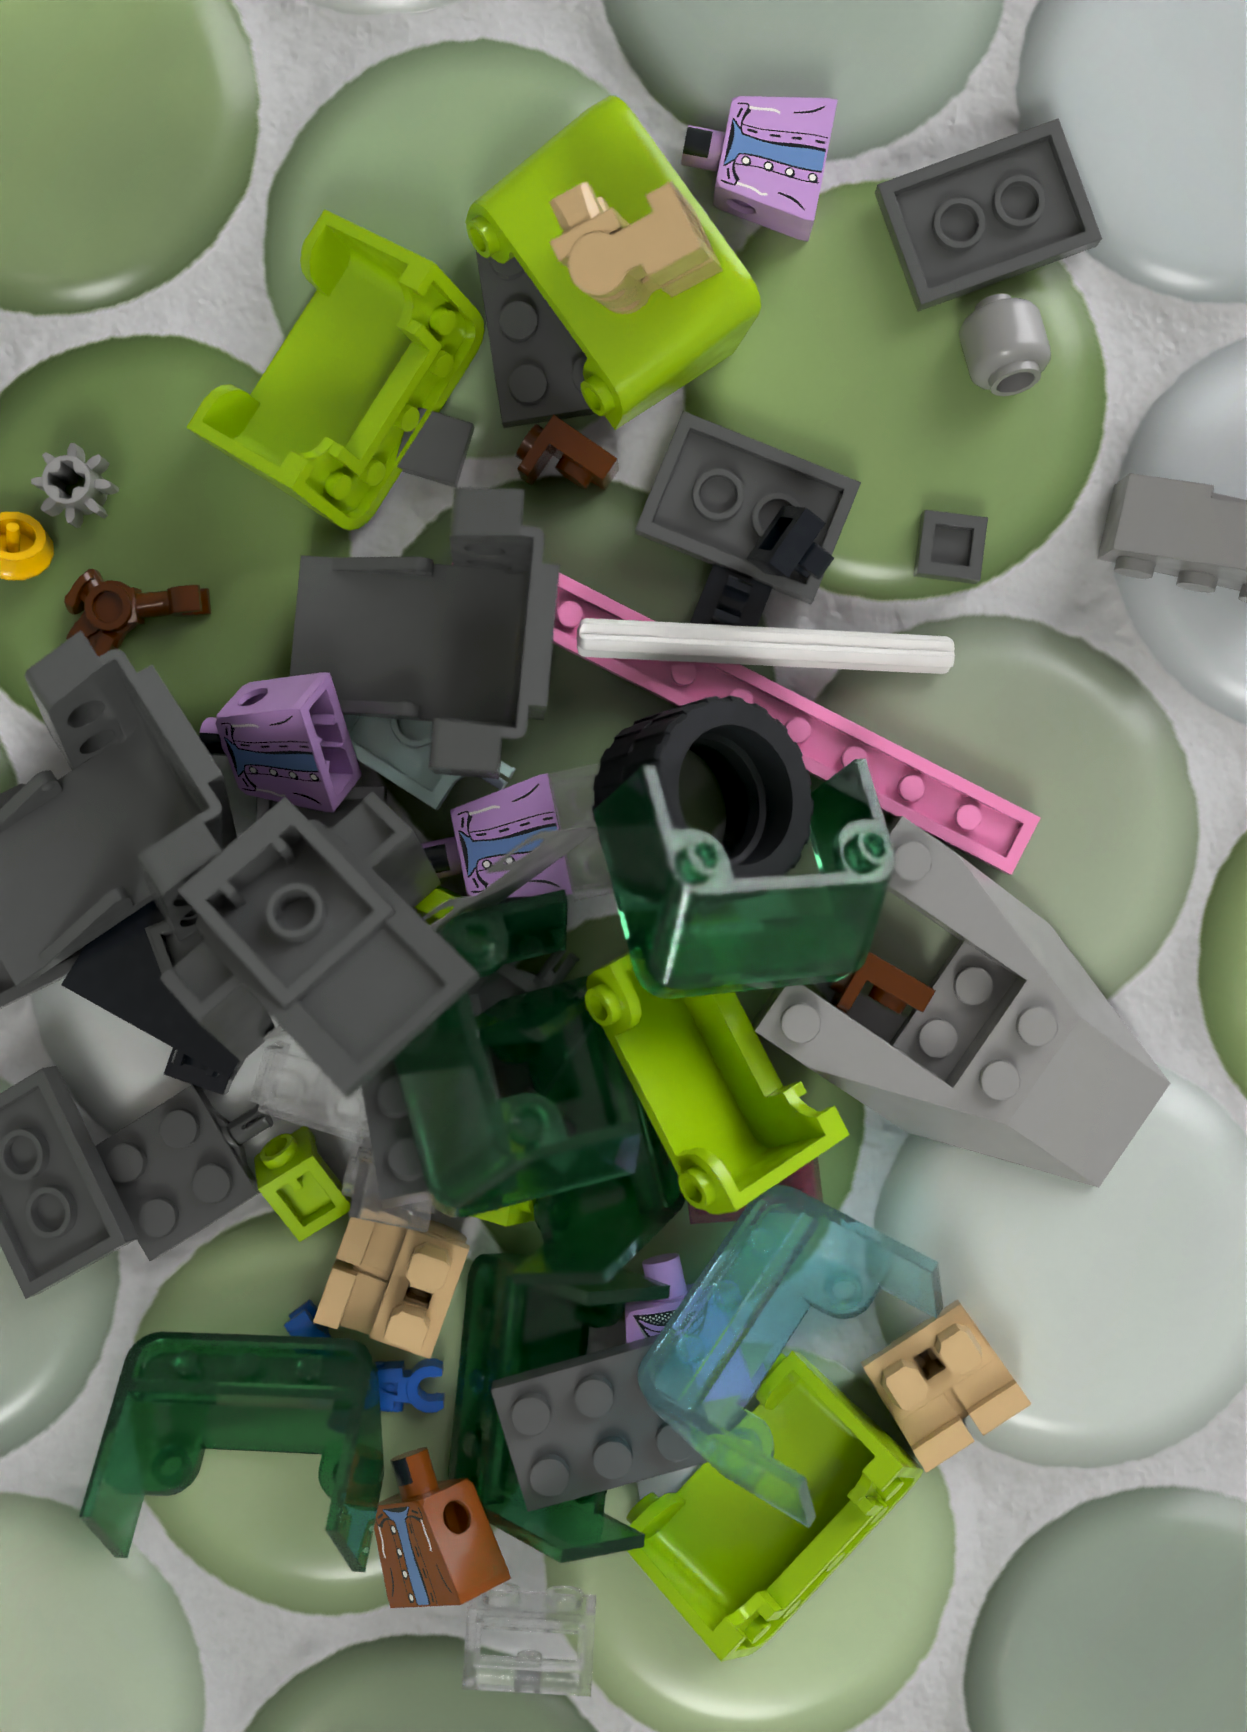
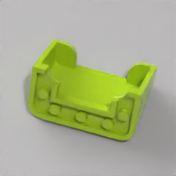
[465,96,761,430]
[186,209,484,531]
[585,899,850,1215]
[617,1351,923,1662]

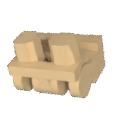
[549,181,723,314]
[313,1192,470,1359]
[861,1299,1031,1473]

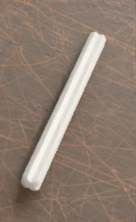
[576,618,955,674]

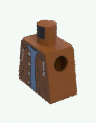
[371,1447,511,1608]

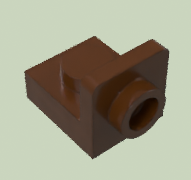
[516,415,619,491]
[828,949,936,1015]

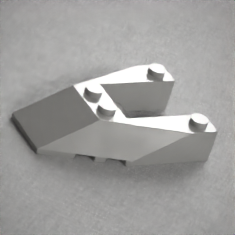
[751,816,1171,1187]

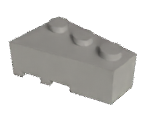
[1097,473,1247,603]

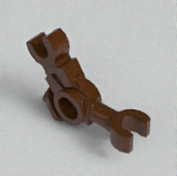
[64,569,211,657]

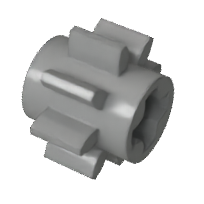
[31,443,119,528]

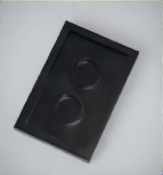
[61,900,271,1081]

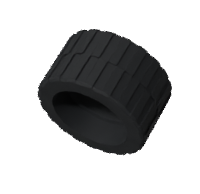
[592,696,814,906]

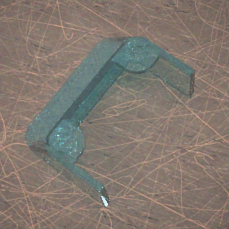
[638,1185,943,1528]

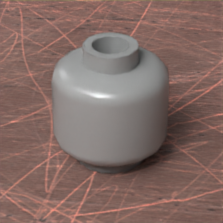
[959,294,1051,396]

